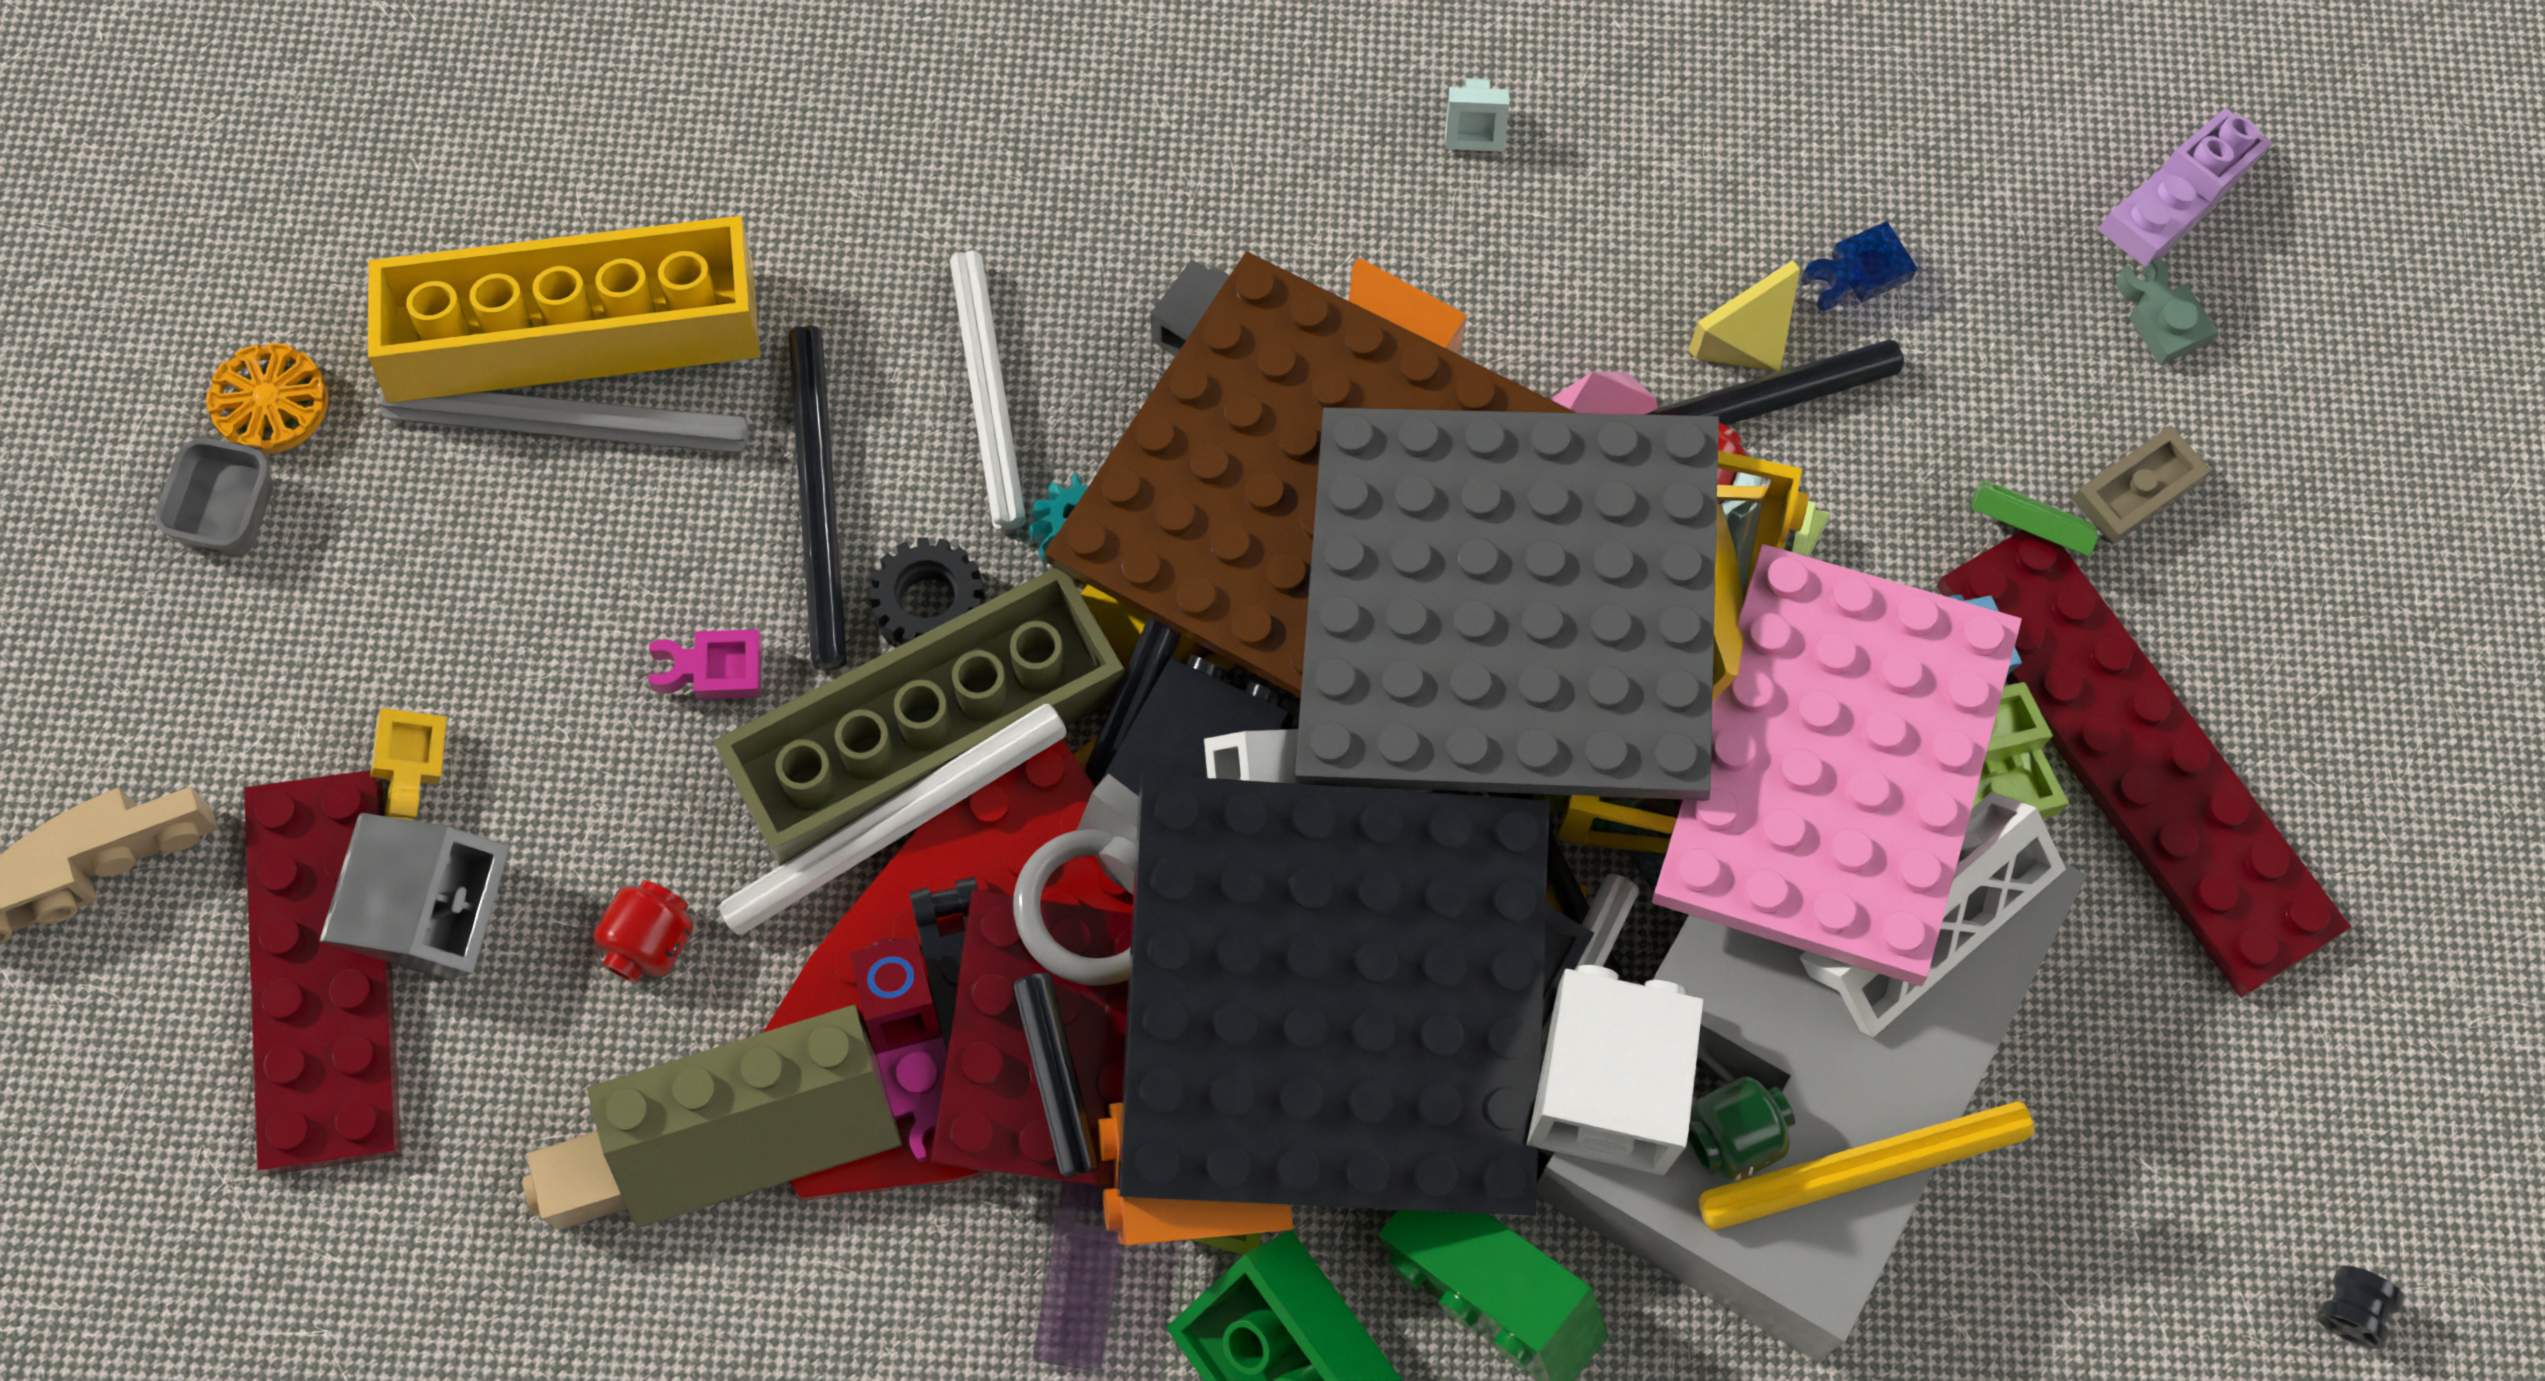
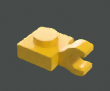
[370,708,447,820]

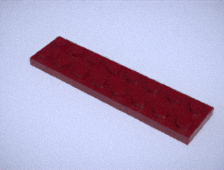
[1936,530,2351,999]

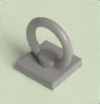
[1013,774,1139,986]

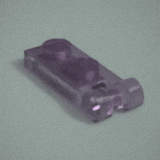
[1033,1182,1123,1372]

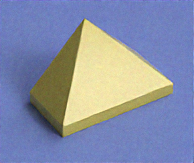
[1688,260,1800,372]

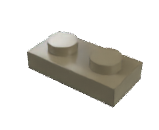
[2072,425,2212,545]

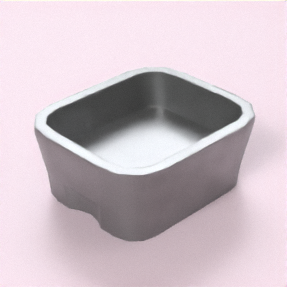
[154,438,274,557]

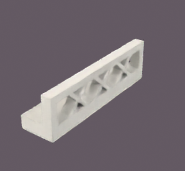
[1799,792,2066,1038]

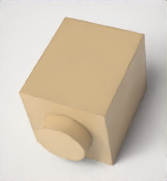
[523,1131,628,1230]

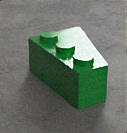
[1378,1210,1609,1381]

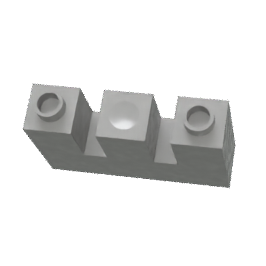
[1536,844,2087,1362]

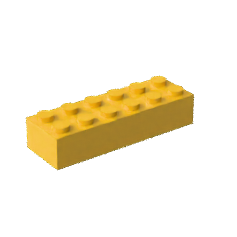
[368,216,760,403]

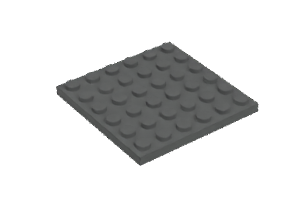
[1295,408,1719,800]

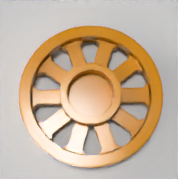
[206,343,329,455]

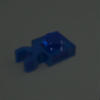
[1801,221,1918,311]

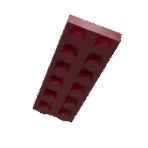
[244,770,402,1176]

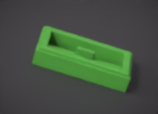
[1971,479,2099,557]

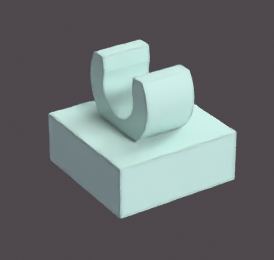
[1445,78,1509,152]

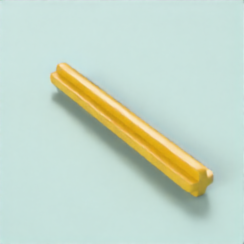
[1698,1101,2035,1231]

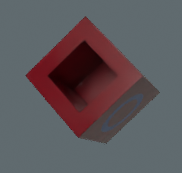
[849,935,942,1054]

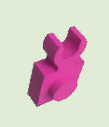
[648,629,762,700]
[876,1033,947,1163]

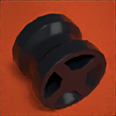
[2317,1265,2404,1349]

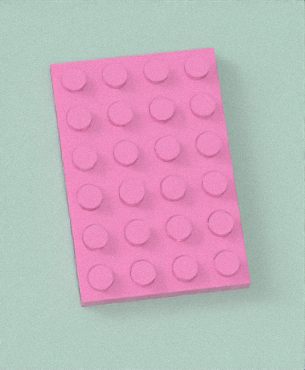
[1652,544,2022,987]

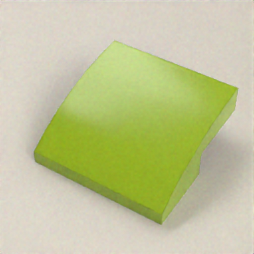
[1972,682,2069,819]

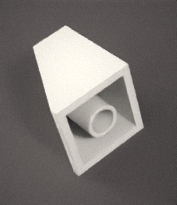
[1527,965,1703,1176]

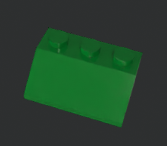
[1166,1230,1403,1381]

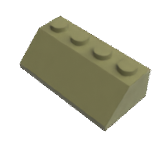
[586,1005,903,1228]

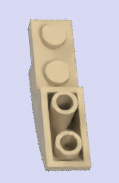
[0,786,218,944]

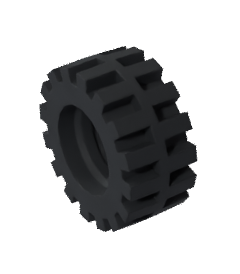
[869,537,986,648]

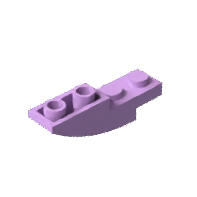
[2098,107,2272,267]

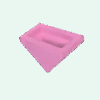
[1550,371,1658,415]

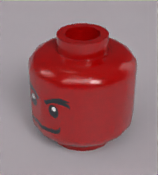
[593,880,693,984]

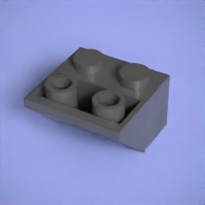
[319,813,510,980]

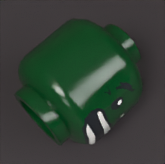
[1687,1076,1795,1180]

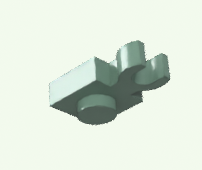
[2116,258,2218,366]

